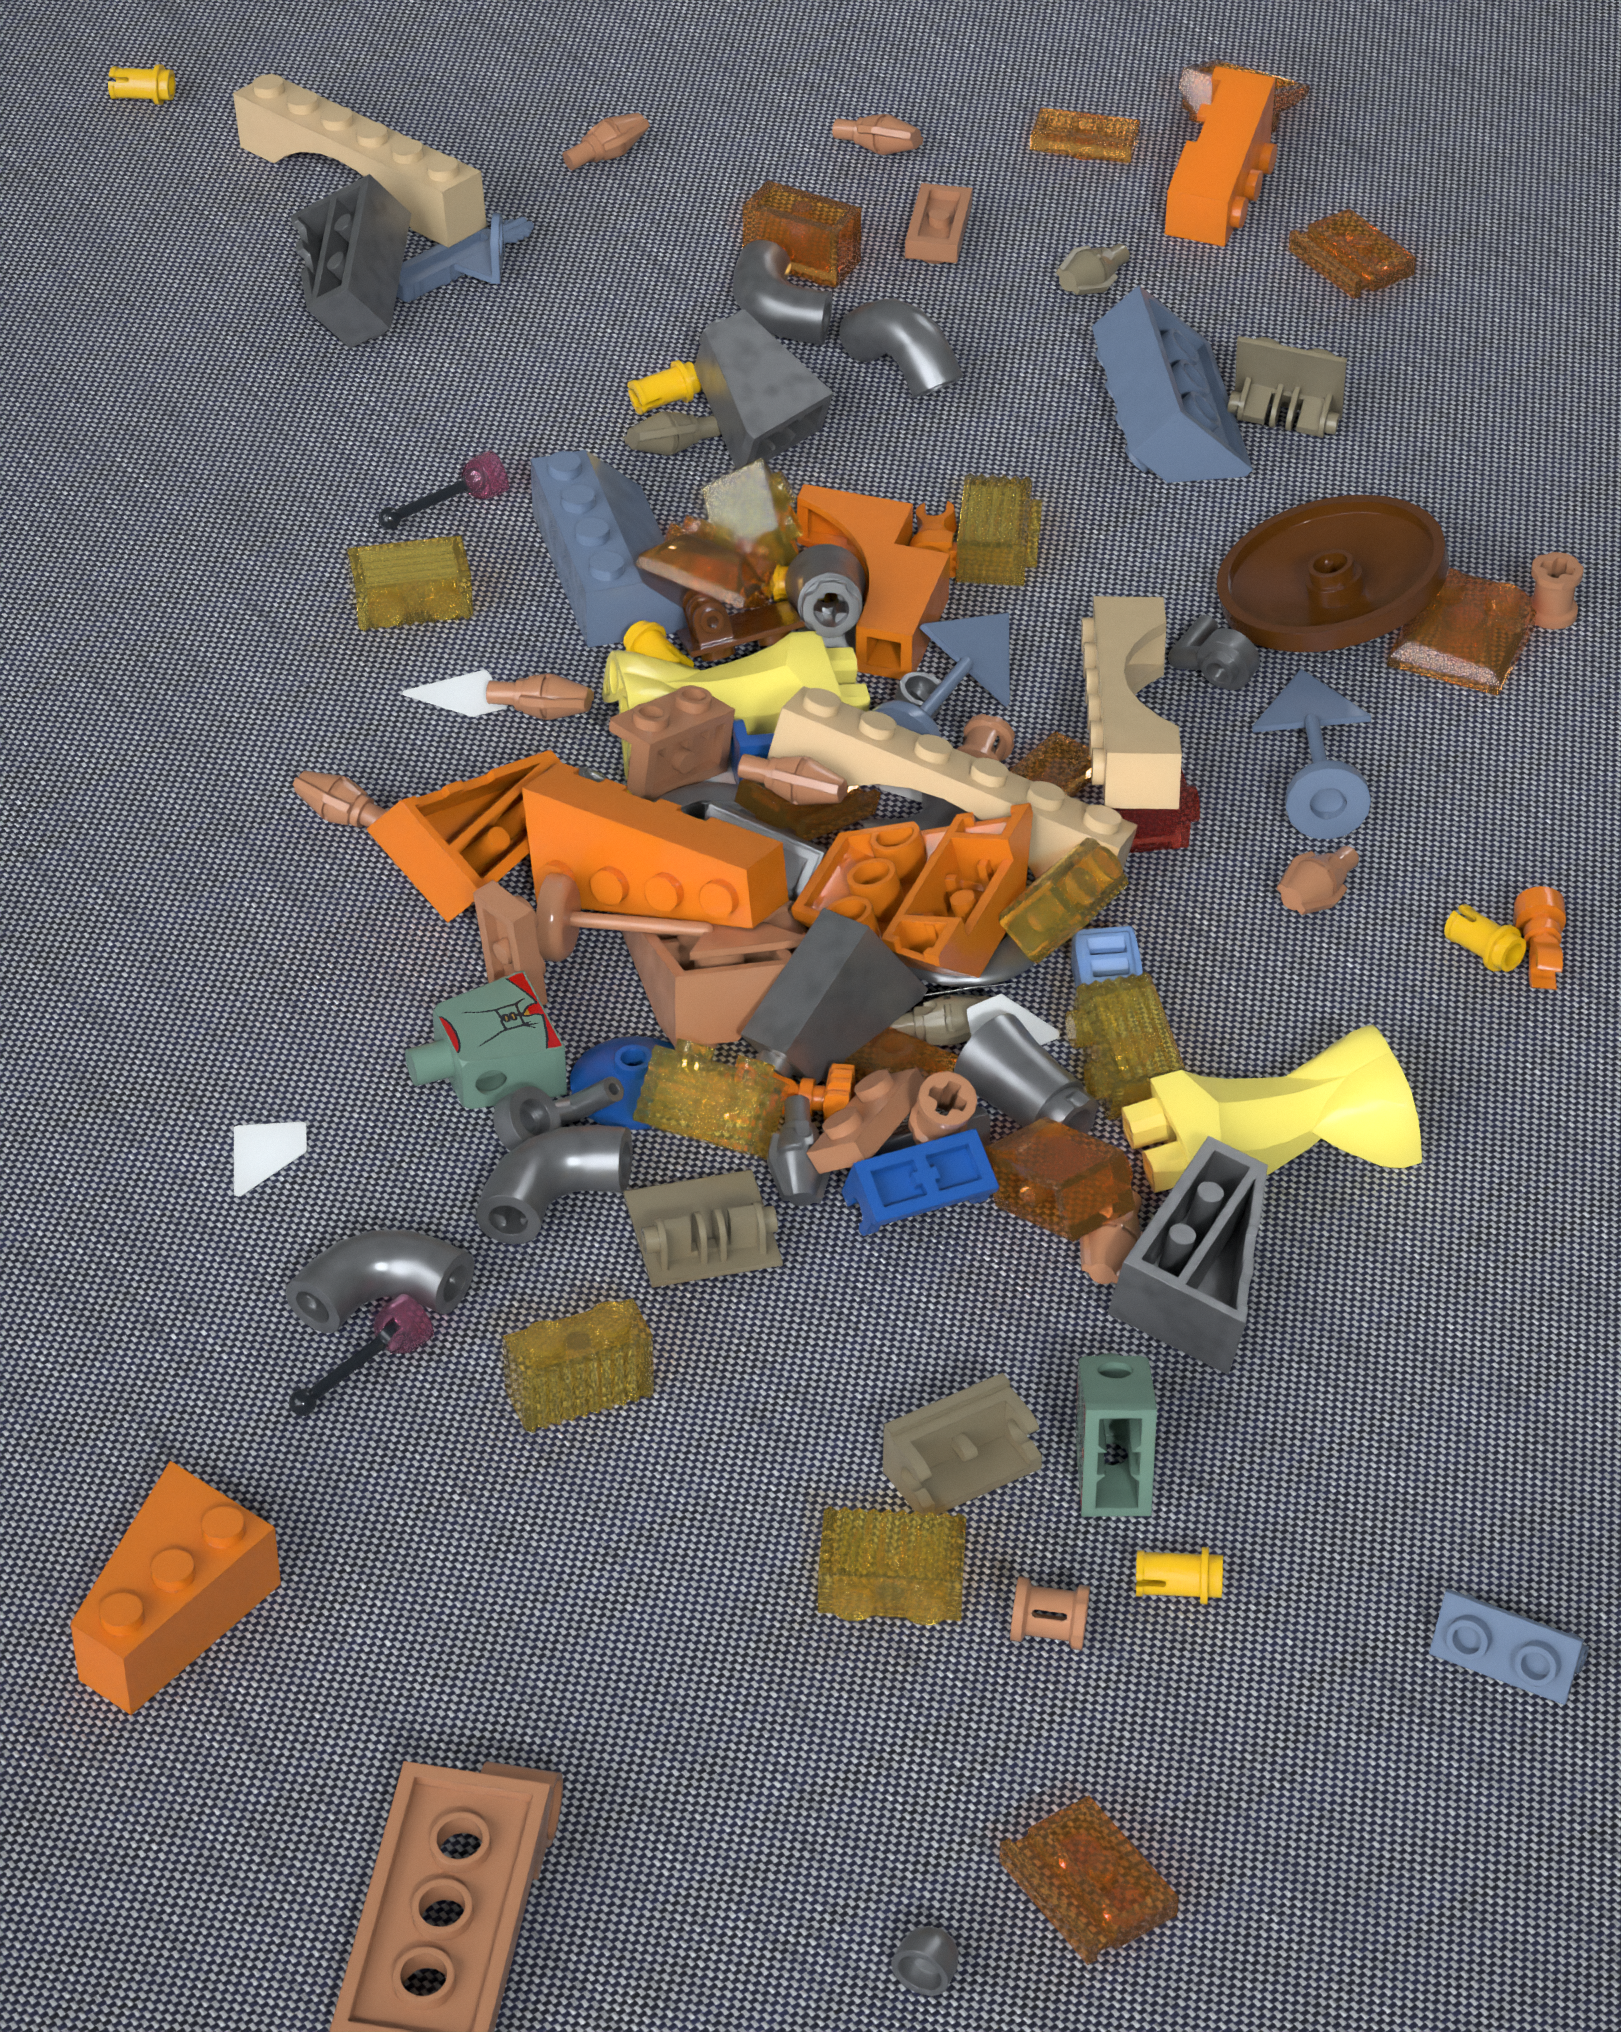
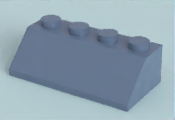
[1091,285,1253,483]
[530,450,688,648]

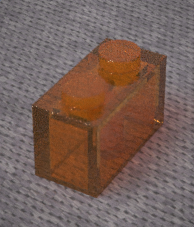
[743,180,862,288]
[984,1117,1136,1242]

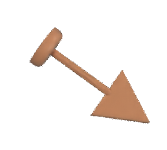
[536,873,805,962]

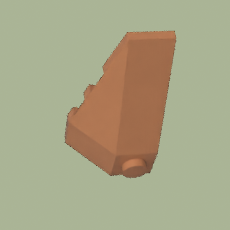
[614,913,792,1052]

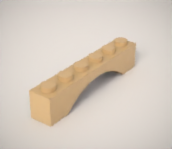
[233,73,487,248]
[1081,596,1182,809]
[767,686,1138,911]

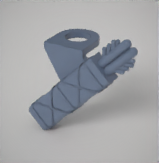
[396,213,534,302]

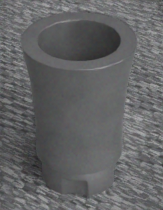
[785,544,866,638]
[954,1013,1099,1151]

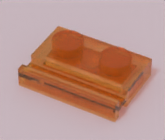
[1288,208,1416,299]
[734,779,881,841]
[999,1795,1179,1965]

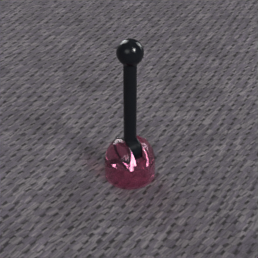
[378,450,509,530]
[289,1294,434,1416]

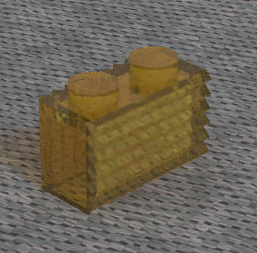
[702,458,803,589]
[956,473,1043,587]
[347,535,473,632]
[999,837,1129,964]
[1065,971,1186,1120]
[633,1039,790,1160]
[501,1298,654,1433]
[818,1506,967,1625]

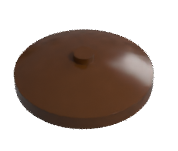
[1217,494,1449,652]

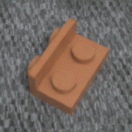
[609,685,735,801]

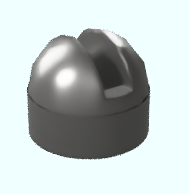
[895,672,942,719]
[891,1926,959,1996]

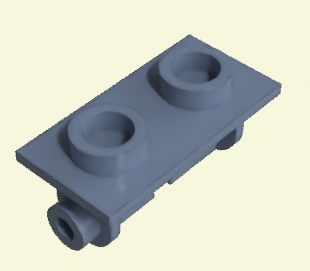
[1429,1588,1589,1705]

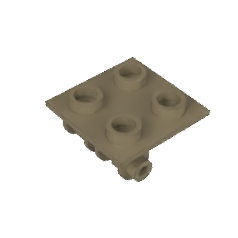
[1227,336,1347,438]
[623,1169,783,1288]

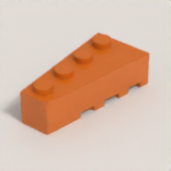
[522,762,789,929]

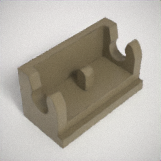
[883,1372,1042,1521]

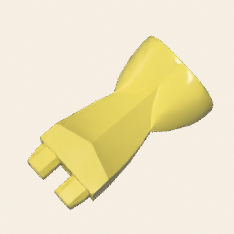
[602,631,870,780]
[1121,1025,1422,1193]

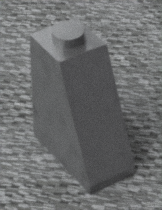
[694,309,833,475]
[740,908,928,1085]

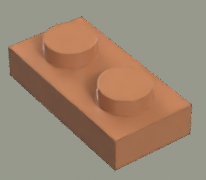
[905,183,973,264]
[473,880,548,1005]
[806,1068,925,1174]

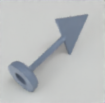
[872,613,1010,738]
[1252,669,1371,840]

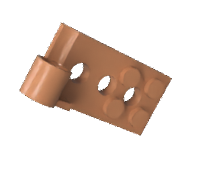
[329,1761,563,2032]

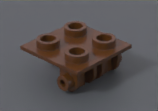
[676,586,805,661]

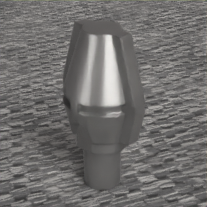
[767,1095,831,1206]

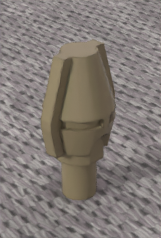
[1055,243,1130,295]
[624,411,721,456]
[884,994,992,1045]

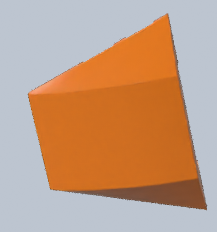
[791,803,1033,978]

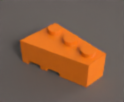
[1165,66,1277,247]
[366,749,561,923]
[70,1461,281,1715]

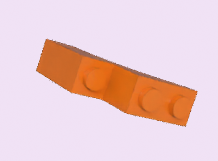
[797,484,950,680]

